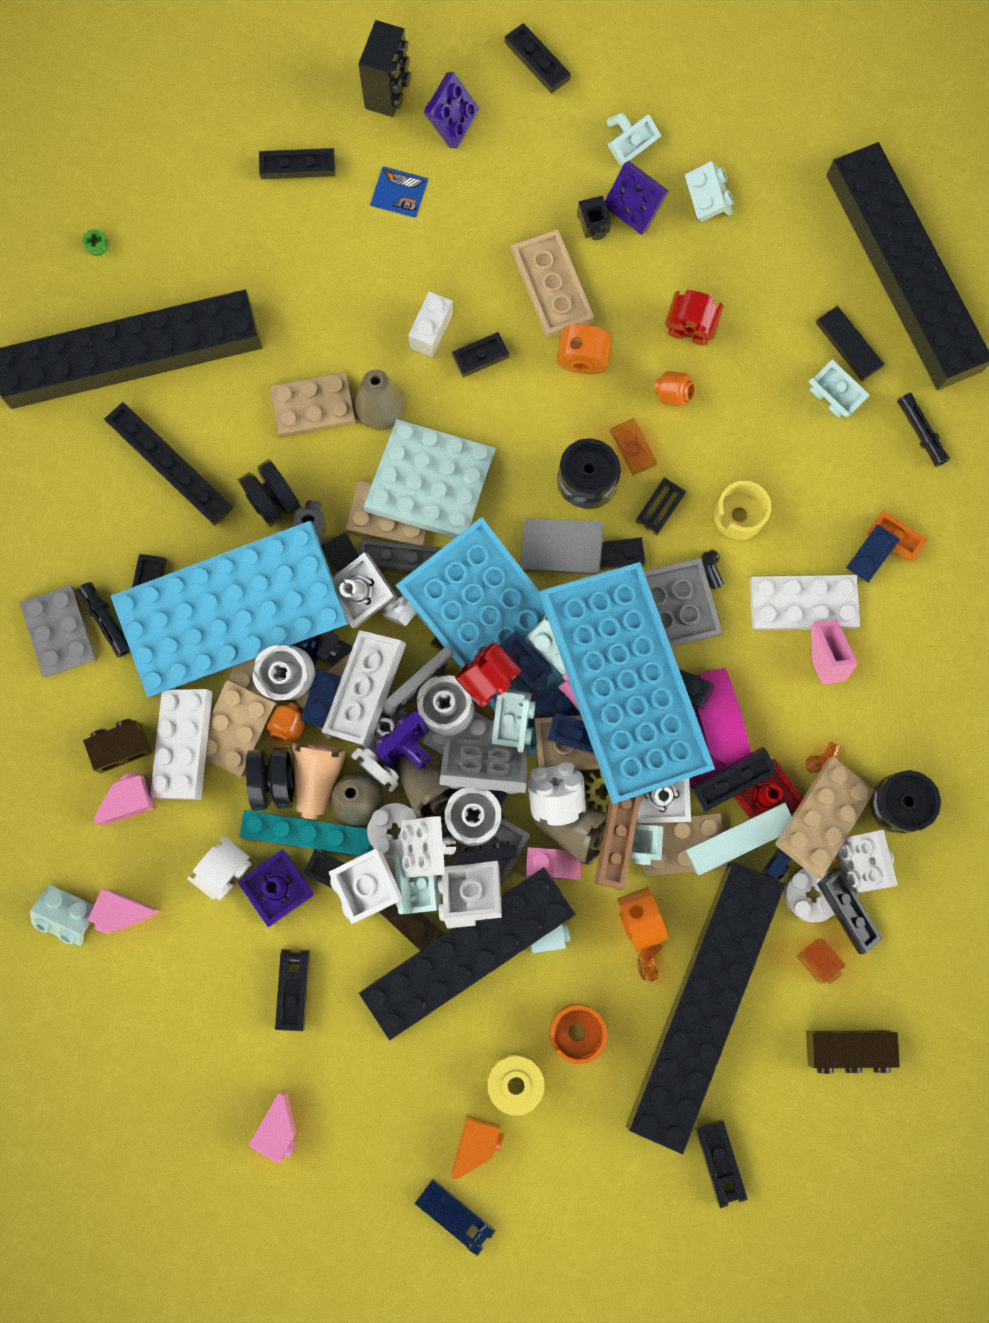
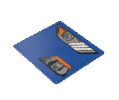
[370,167,428,218]

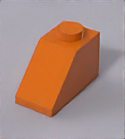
[451,1116,504,1179]

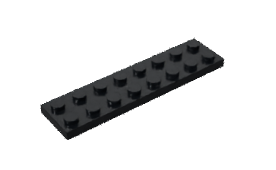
[359,867,576,1041]

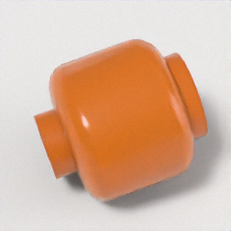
[655,371,695,407]
[267,703,307,745]

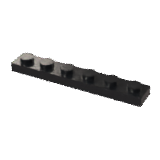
[104,402,233,526]

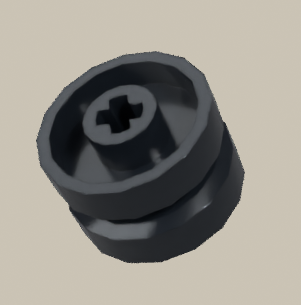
[557,438,620,508]
[237,459,301,528]
[246,747,294,811]
[870,770,941,834]

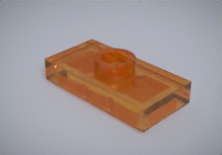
[610,418,657,476]

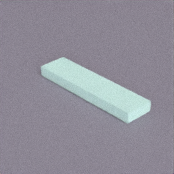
[685,803,792,876]

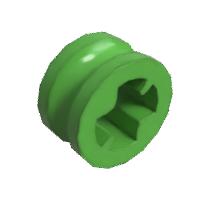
[82,229,109,256]

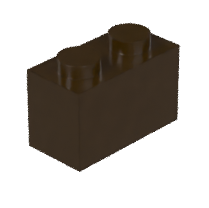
[83,719,152,773]

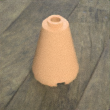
[291,742,347,819]

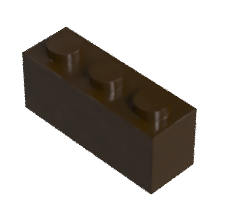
[806,1030,900,1074]

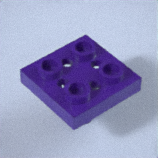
[424,72,480,148]
[605,161,669,235]
[375,711,432,770]
[237,849,315,927]

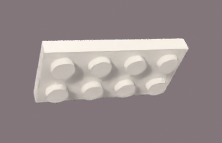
[749,575,860,631]
[322,630,406,747]
[150,689,213,800]

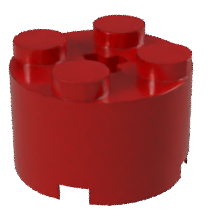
[665,290,724,345]
[455,642,522,708]

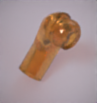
[636,944,662,982]

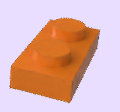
[867,510,928,562]

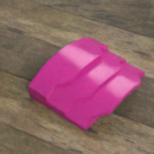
[676,668,751,791]

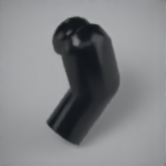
[701,549,724,589]

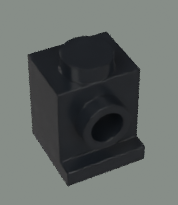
[577,196,611,240]

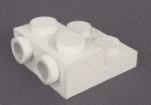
[329,848,403,924]
[438,861,502,928]

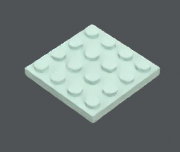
[363,419,496,538]

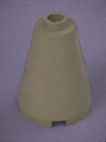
[354,370,406,430]
[395,755,463,823]
[329,772,384,827]
[534,808,607,866]

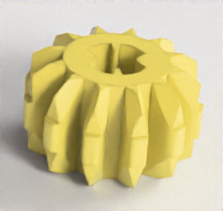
[584,770,610,813]

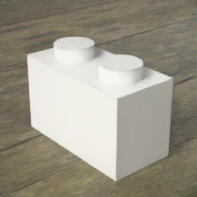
[408,292,453,358]

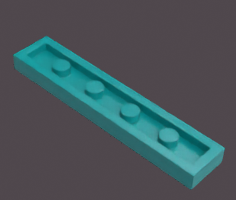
[239,810,374,856]

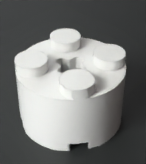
[253,645,316,700]
[417,675,475,736]
[528,762,586,825]
[445,787,501,846]
[187,836,252,901]

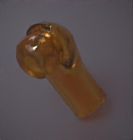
[805,742,841,774]

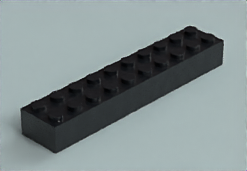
[826,142,989,390]
[0,289,262,409]
[626,862,786,1155]

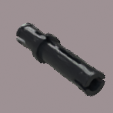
[897,393,951,467]
[77,582,131,658]

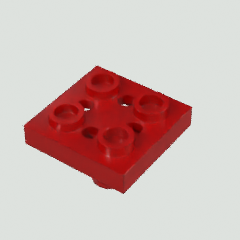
[734,759,803,819]

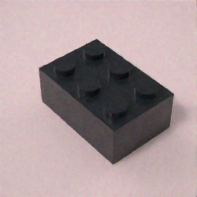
[358,20,411,117]

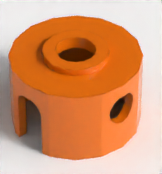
[556,324,612,374]
[617,887,669,952]
[549,1004,608,1064]

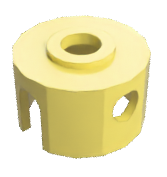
[714,481,772,540]
[488,1053,544,1115]

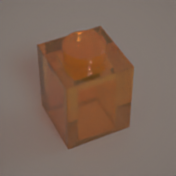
[796,938,846,984]

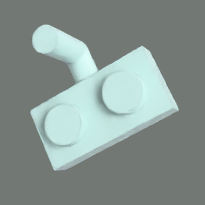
[607,113,661,166]

